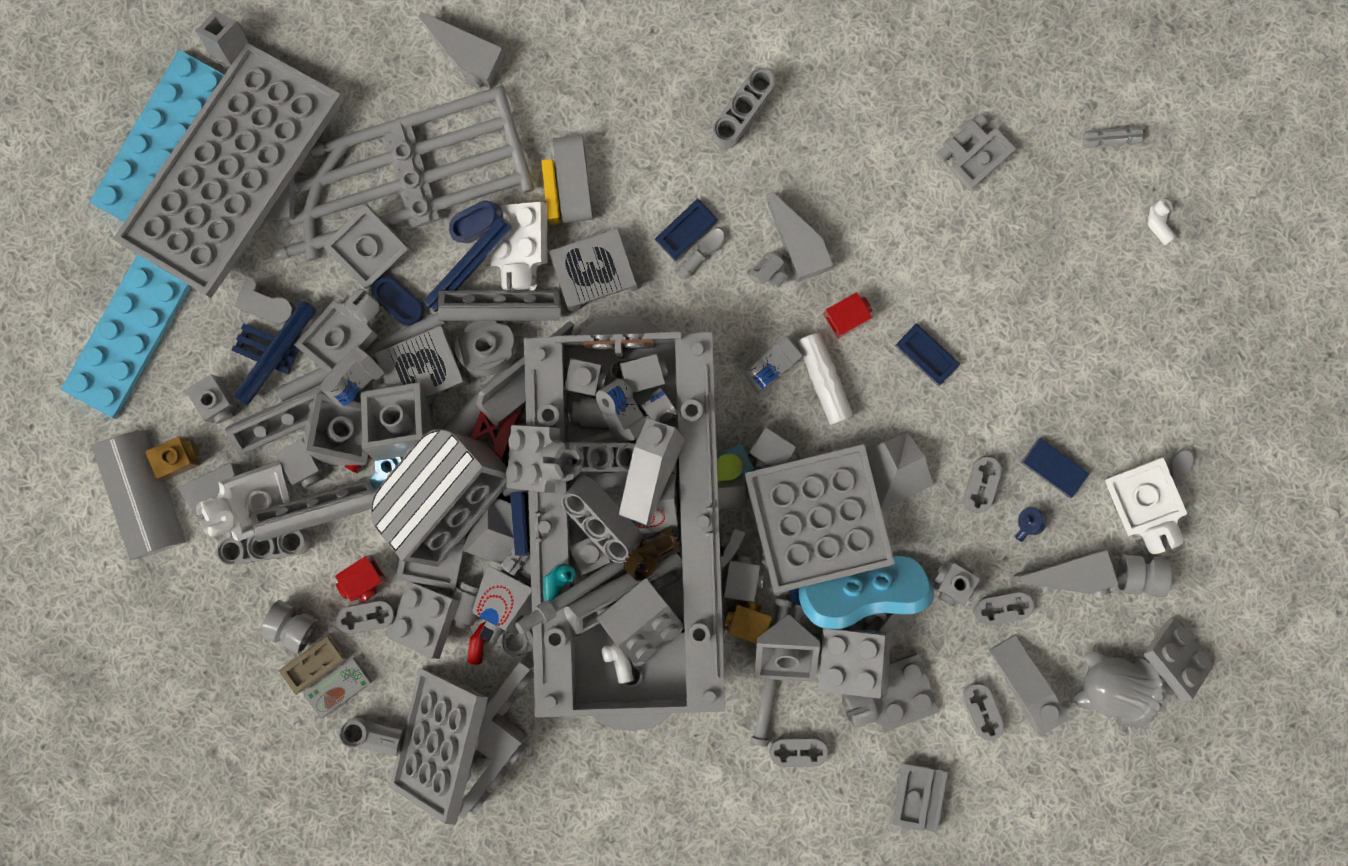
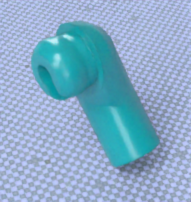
[543,563,575,602]

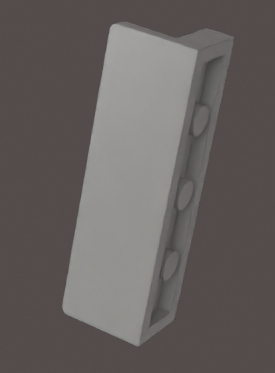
[476,321,574,427]

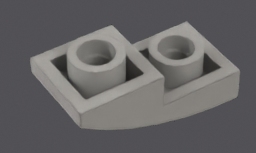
[720,529,746,570]

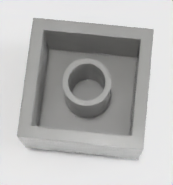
[596,579,684,664]
[819,627,892,699]

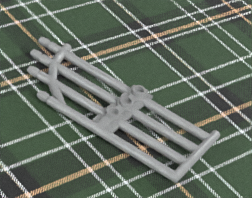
[274,85,535,261]

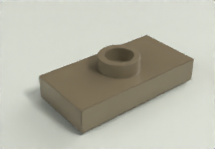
[278,634,348,695]

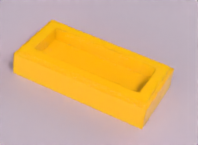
[541,159,562,225]

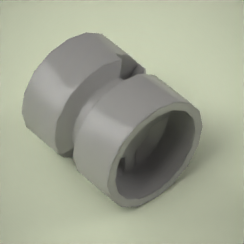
[1117,554,1172,597]
[259,600,318,654]

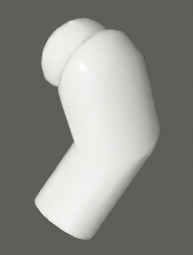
[1148,199,1176,245]
[602,643,634,683]

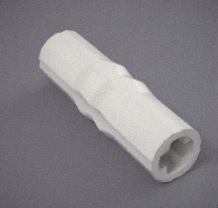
[797,332,853,425]

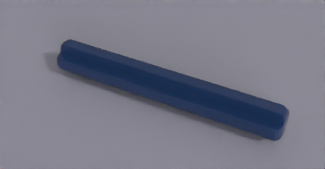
[424,217,512,312]
[234,301,316,405]

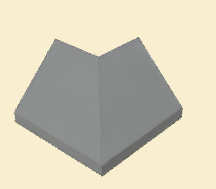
[304,393,368,465]
[866,431,933,510]
[462,498,514,564]
[754,615,820,682]

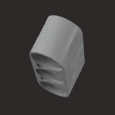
[713,67,775,149]
[553,135,593,223]
[570,442,635,472]
[561,477,642,563]
[216,529,312,565]

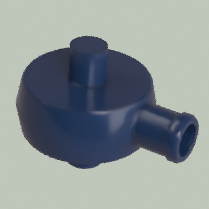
[1015,507,1047,542]

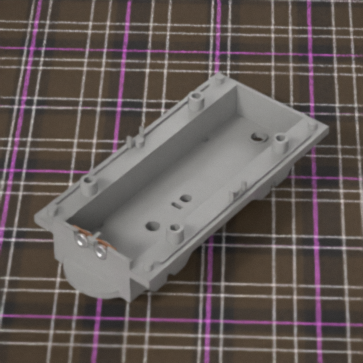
[524,316,725,731]

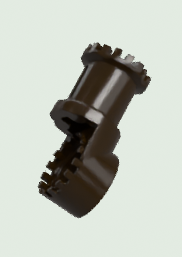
[623,527,682,581]

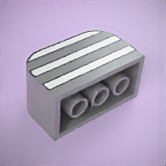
[371,430,507,567]

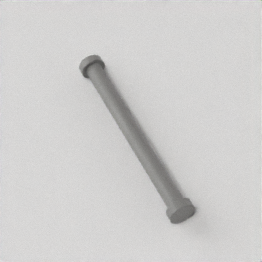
[750,598,794,747]

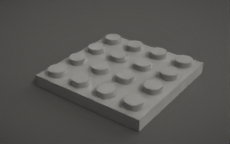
[744,444,895,594]
[390,668,488,825]

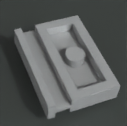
[892,762,948,833]

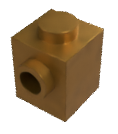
[145,436,200,480]
[724,601,772,644]

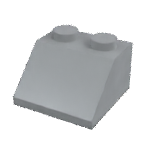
[361,382,433,461]

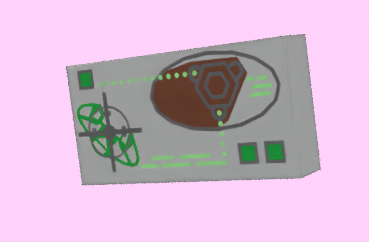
[303,658,372,719]

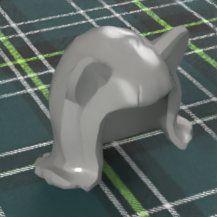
[1072,651,1166,728]

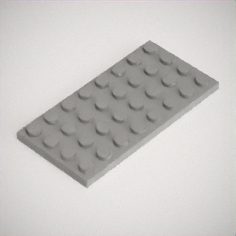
[113,43,344,298]

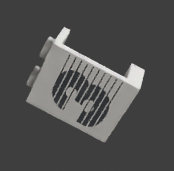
[549,228,641,312]
[374,326,470,398]

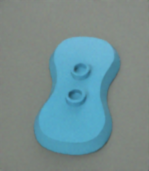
[799,556,934,629]

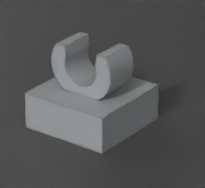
[747,253,786,288]

